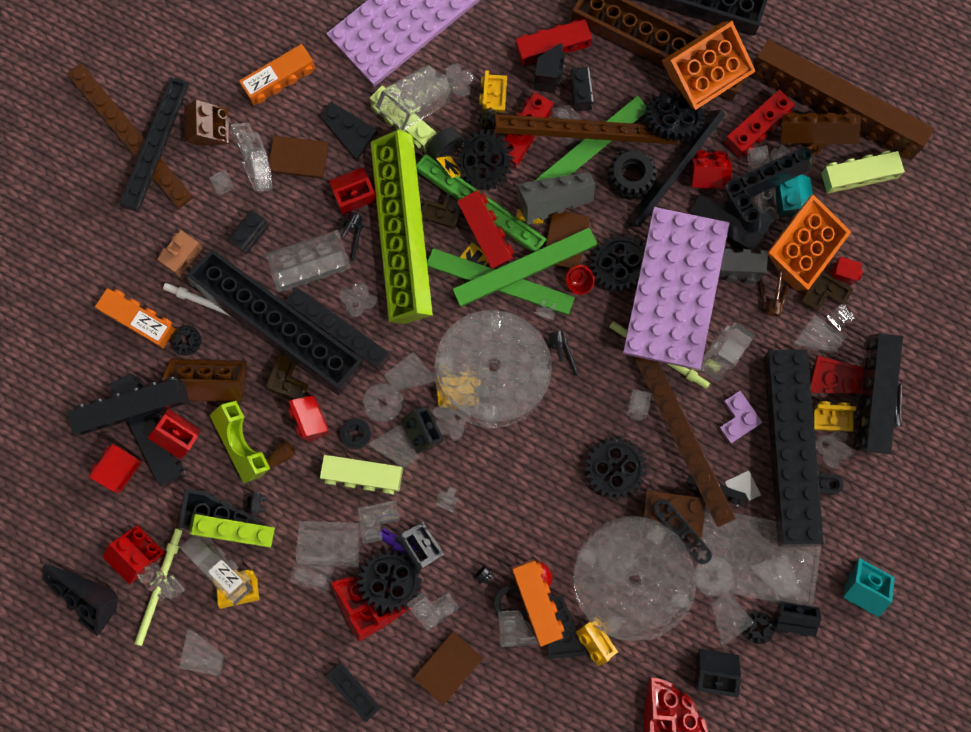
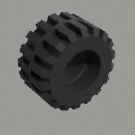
[607,148,657,200]

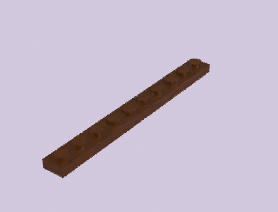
[67,63,193,209]
[494,114,679,145]
[633,356,736,528]

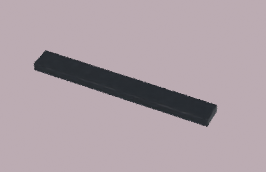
[119,77,189,213]
[626,110,725,227]

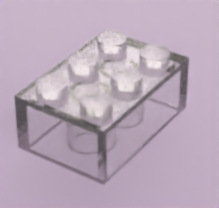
[296,521,361,567]

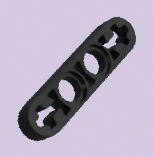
[653,499,712,564]

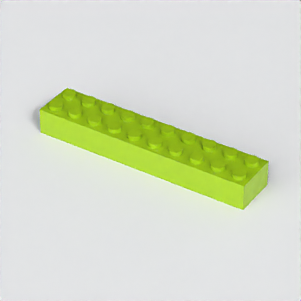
[371,130,433,324]

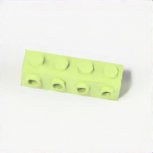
[370,86,437,154]
[821,151,905,194]
[320,455,403,495]

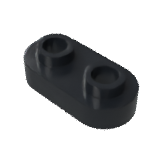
[818,473,844,495]

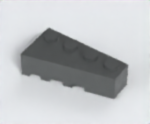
[517,172,595,225]
[719,248,768,284]

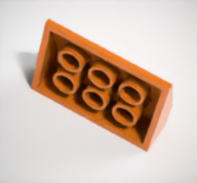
[662,21,755,110]
[767,194,851,291]

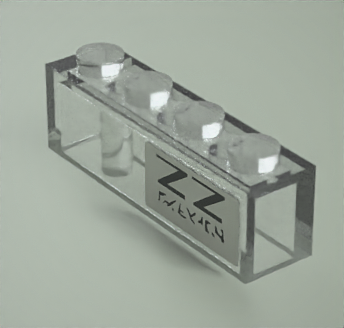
[180,535,253,606]

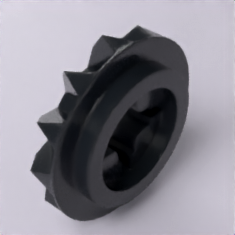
[170,325,201,356]
[340,418,371,449]
[743,612,775,644]

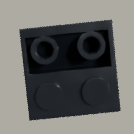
[534,43,566,94]
[694,648,741,698]

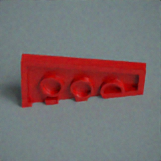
[810,356,865,393]

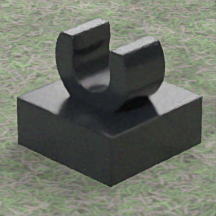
[244,492,268,513]

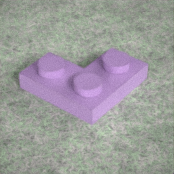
[719,391,763,444]

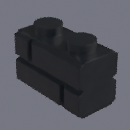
[570,67,594,112]
[228,210,269,255]
[774,601,821,637]

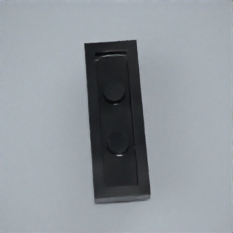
[326,662,381,723]

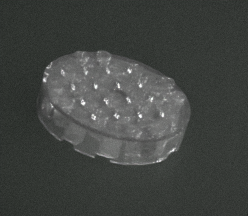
[434,310,552,428]
[573,516,696,641]

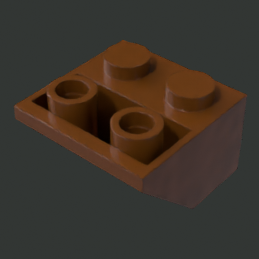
[184,100,229,146]

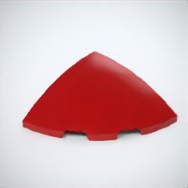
[331,577,412,642]
[643,677,708,732]

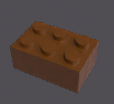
[640,491,705,539]

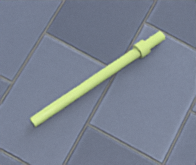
[609,321,710,389]
[134,528,183,646]

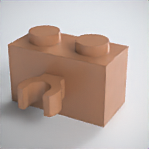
[157,230,203,277]

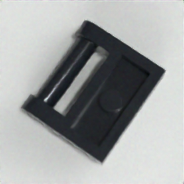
[395,522,445,572]

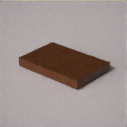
[268,136,329,179]
[546,211,590,269]
[414,631,483,705]

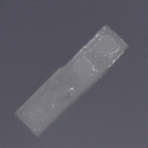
[230,123,273,191]
[747,146,779,221]

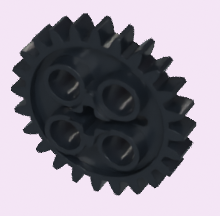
[644,93,705,143]
[456,129,514,191]
[590,234,646,294]
[584,436,648,500]
[357,550,422,615]

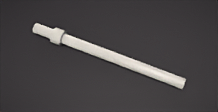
[163,283,230,316]

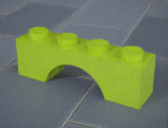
[210,401,270,483]
[188,514,275,547]

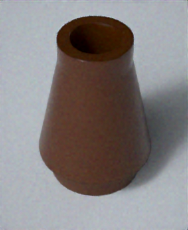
[266,441,296,468]

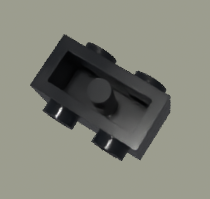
[401,406,444,454]

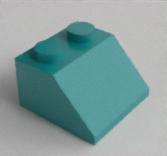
[774,175,813,218]
[843,558,895,617]

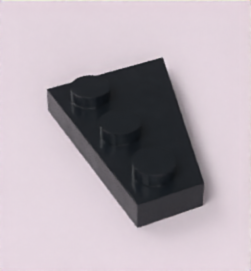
[321,102,377,161]
[686,475,749,508]
[547,596,588,659]

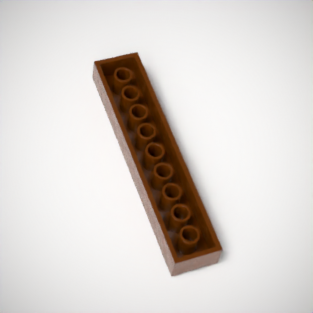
[571,0,753,101]
[752,39,935,160]

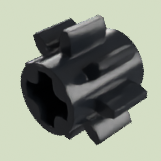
[478,107,499,130]

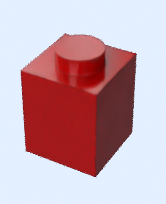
[831,256,863,285]

